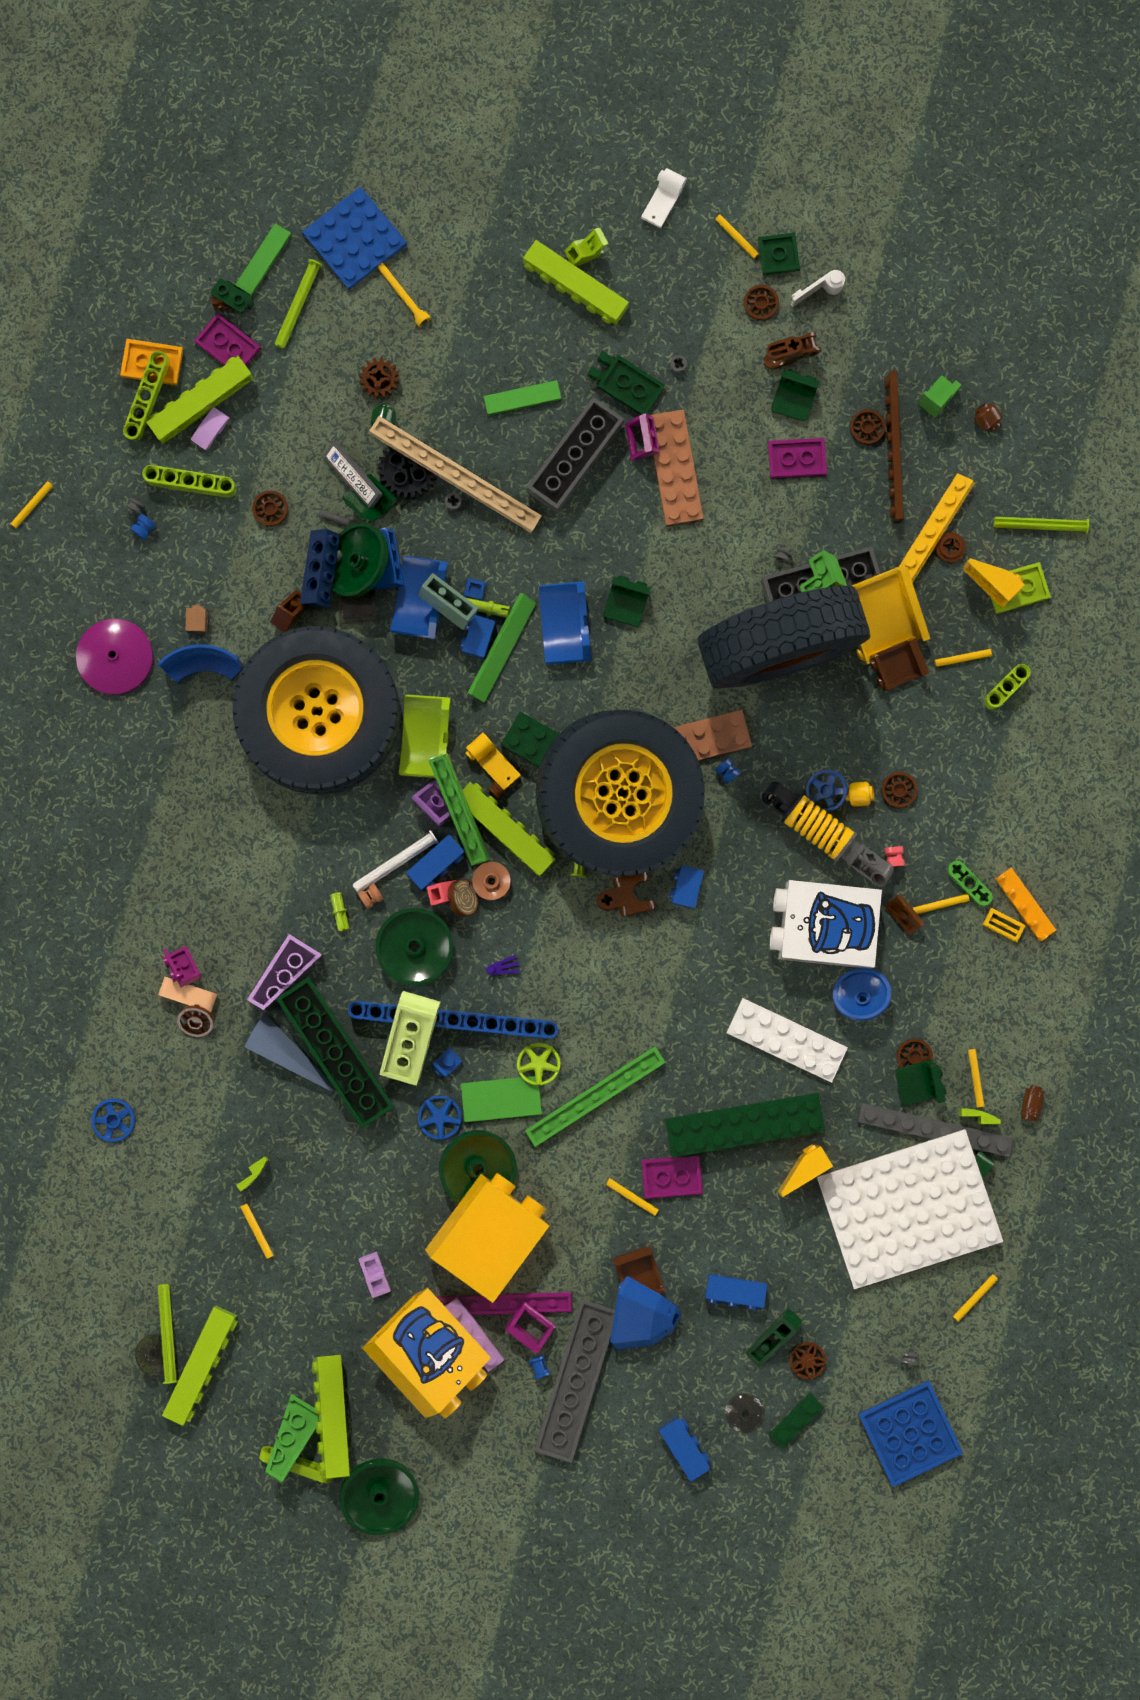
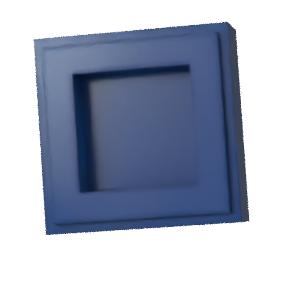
[463,578,486,601]

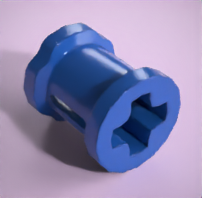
[528,1354,551,1379]

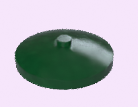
[332,523,388,598]
[376,908,453,985]
[439,1130,517,1204]
[340,1458,419,1535]

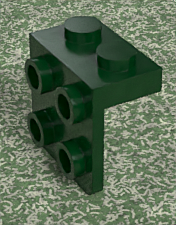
[771,369,820,422]
[342,474,397,523]
[603,576,650,627]
[895,1059,947,1106]

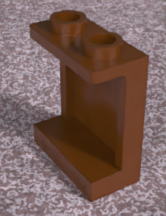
[870,638,930,691]
[613,1245,665,1296]

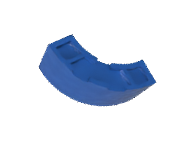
[390,555,448,639]
[539,581,591,664]
[158,645,244,684]

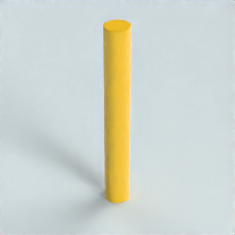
[715,215,759,259]
[10,481,53,528]
[934,649,992,667]
[913,894,970,914]
[968,1049,984,1107]
[606,1178,659,1216]
[240,1204,274,1259]
[953,1274,998,1322]

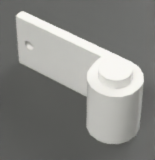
[641,168,687,228]
[790,270,845,308]

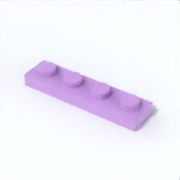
[445,1296,504,1372]

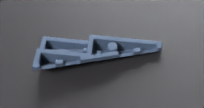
[244,1014,334,1091]

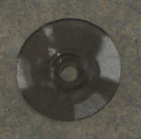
[135,1334,164,1374]
[725,1393,764,1433]

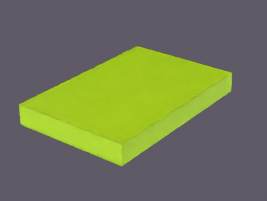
[991,562,1051,614]

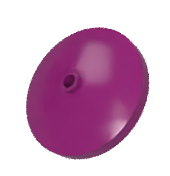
[76,619,153,695]

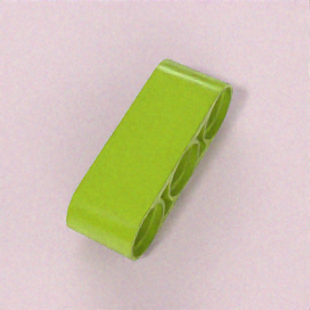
[984,664,1031,710]

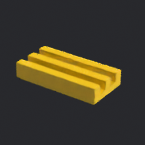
[982,908,1026,943]

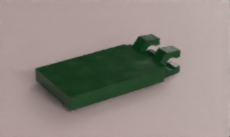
[587,351,665,415]

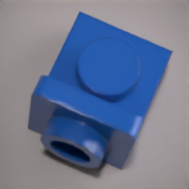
[432,1047,462,1077]

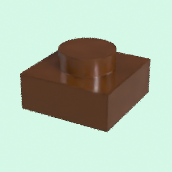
[210,296,229,311]

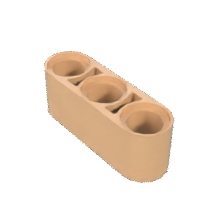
[158,977,217,1012]

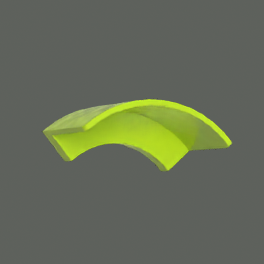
[399,695,450,778]

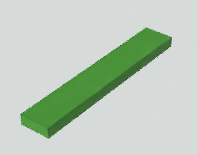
[468,593,536,703]
[428,753,490,866]

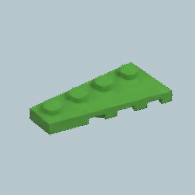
[265,1394,319,1484]

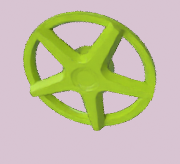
[517,1043,560,1085]

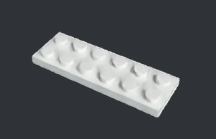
[726,998,848,1083]

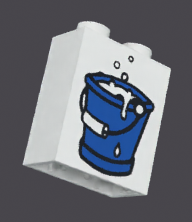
[770,880,882,969]

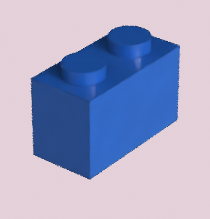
[460,615,496,660]
[669,865,704,909]

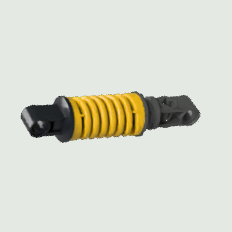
[762,781,894,887]

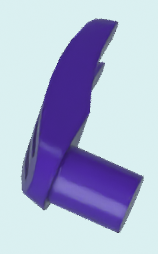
[486,955,520,975]

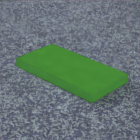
[461,1076,542,1122]

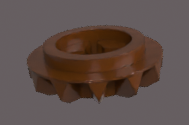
[935,532,966,562]

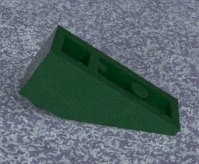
[746,1308,802,1366]

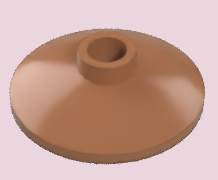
[472,862,511,900]

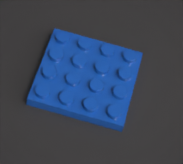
[302,186,407,290]
[858,1380,963,1487]

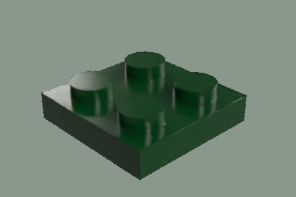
[757,232,800,276]

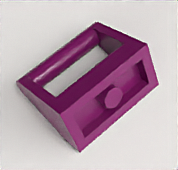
[625,414,660,461]
[506,1302,556,1354]

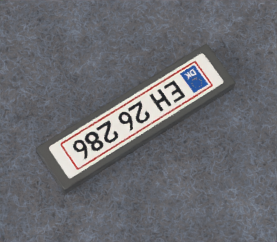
[323,441,382,508]

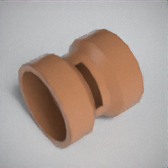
[358,884,384,910]

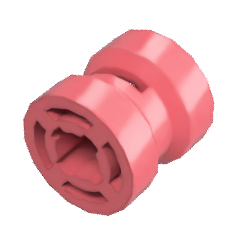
[884,846,905,867]

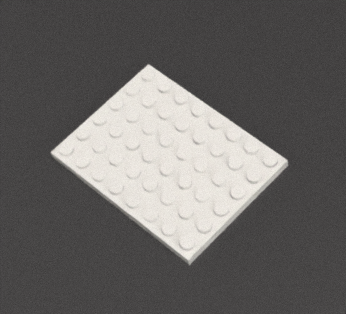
[817,1129,1003,1289]

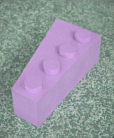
[247,934,322,1010]

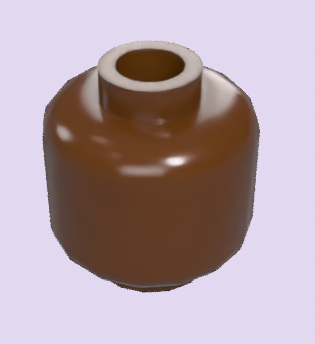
[974,402,1002,431]

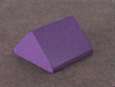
[412,780,451,827]

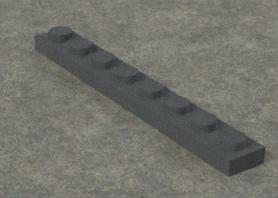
[857,1103,1013,1157]

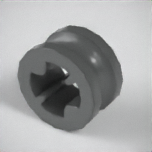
[670,355,687,374]
[445,492,462,511]
[126,498,145,515]
[774,548,793,564]
[900,1352,919,1364]

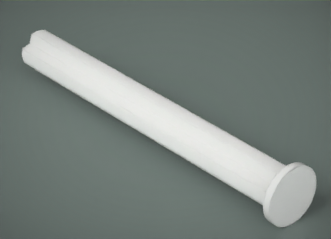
[353,830,439,893]

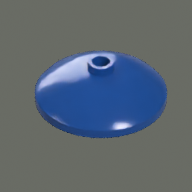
[833,968,892,1021]

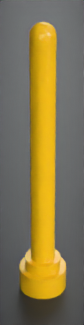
[377,263,431,327]

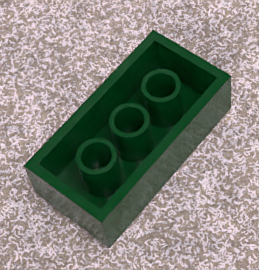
[501,711,559,769]

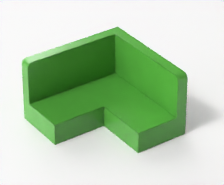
[918,376,961,418]
[800,550,847,592]

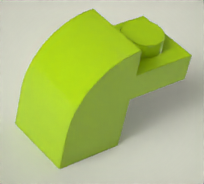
[565,228,608,266]

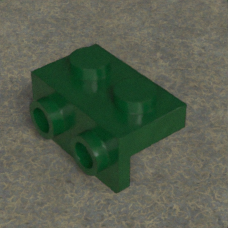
[210,278,254,313]

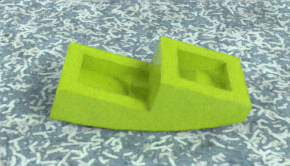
[959,1108,1001,1124]
[236,1156,269,1192]

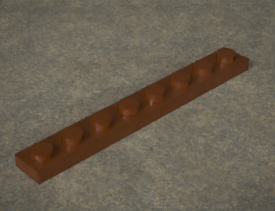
[884,371,903,523]

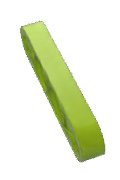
[259,1446,333,1483]

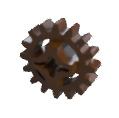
[359,357,400,399]

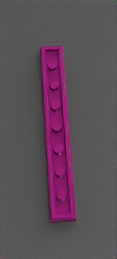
[436,1292,572,1315]

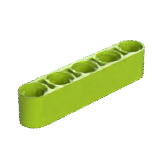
[123,351,170,441]
[142,465,236,498]

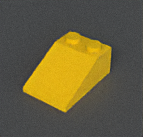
[962,558,1025,608]
[778,1144,833,1197]

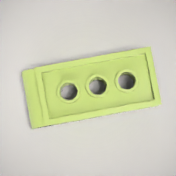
[379,991,441,1086]

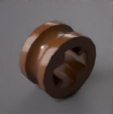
[487,782,506,800]

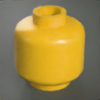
[846,781,874,807]

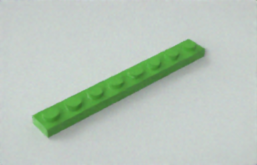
[525,1046,666,1147]

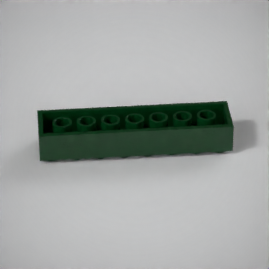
[276,977,395,1129]
[664,1093,825,1158]

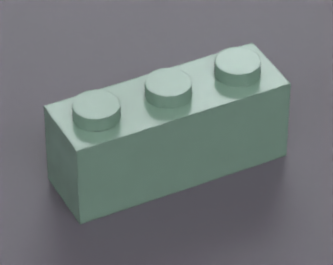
[418,573,478,630]

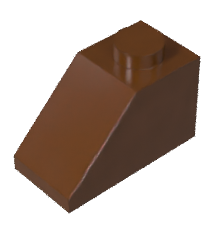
[270,590,307,632]

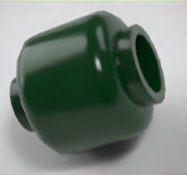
[370,405,396,427]

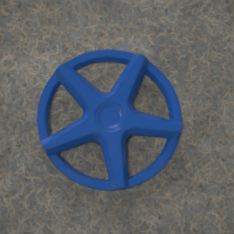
[806,770,848,812]
[418,1096,462,1139]
[91,1098,135,1142]

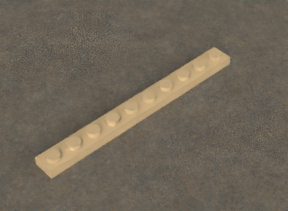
[368,416,541,533]

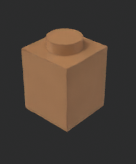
[185,605,208,634]

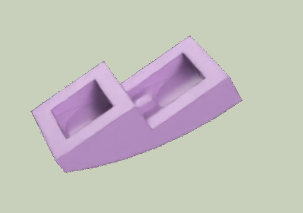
[191,407,230,450]
[359,1252,391,1298]

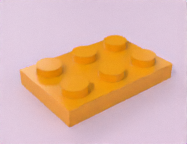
[120,339,183,386]

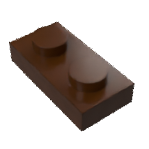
[885,893,925,935]

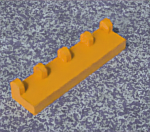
[995,868,1056,941]

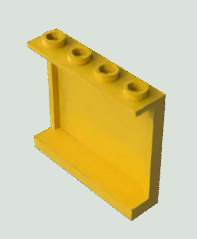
[852,565,930,664]

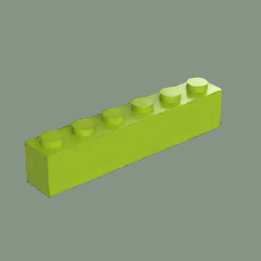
[523,240,629,325]
[146,356,255,444]
[463,782,555,877]
[162,1306,238,1426]
[312,1355,350,1479]

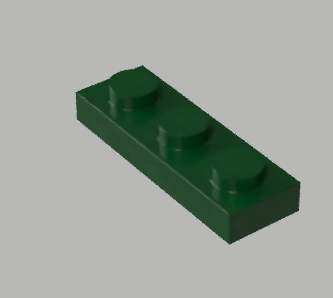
[769,1393,824,1449]

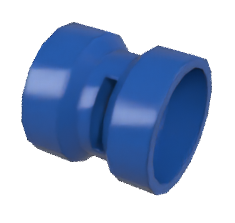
[130,514,156,540]
[715,758,741,785]

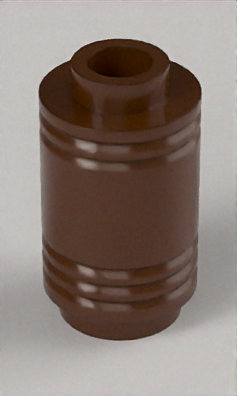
[1020,1085,1045,1122]

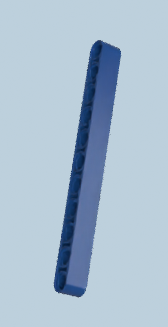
[348,1001,558,1039]

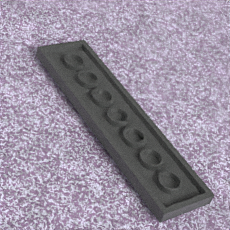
[534,1298,615,1463]

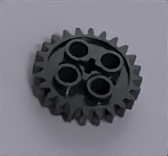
[377,439,437,500]

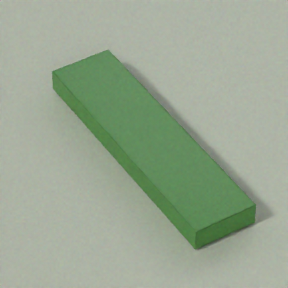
[235,223,291,296]
[484,380,561,416]

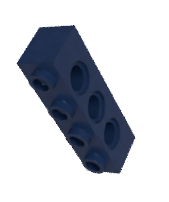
[300,529,340,609]

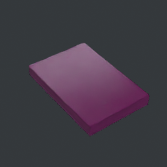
[194,313,262,367]
[768,438,827,479]
[641,1155,703,1199]

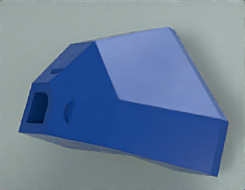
[610,1276,682,1350]

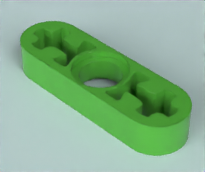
[947,861,993,906]

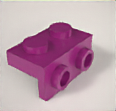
[162,946,202,988]

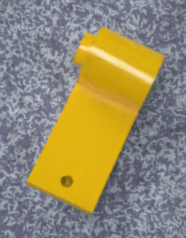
[465,732,521,791]

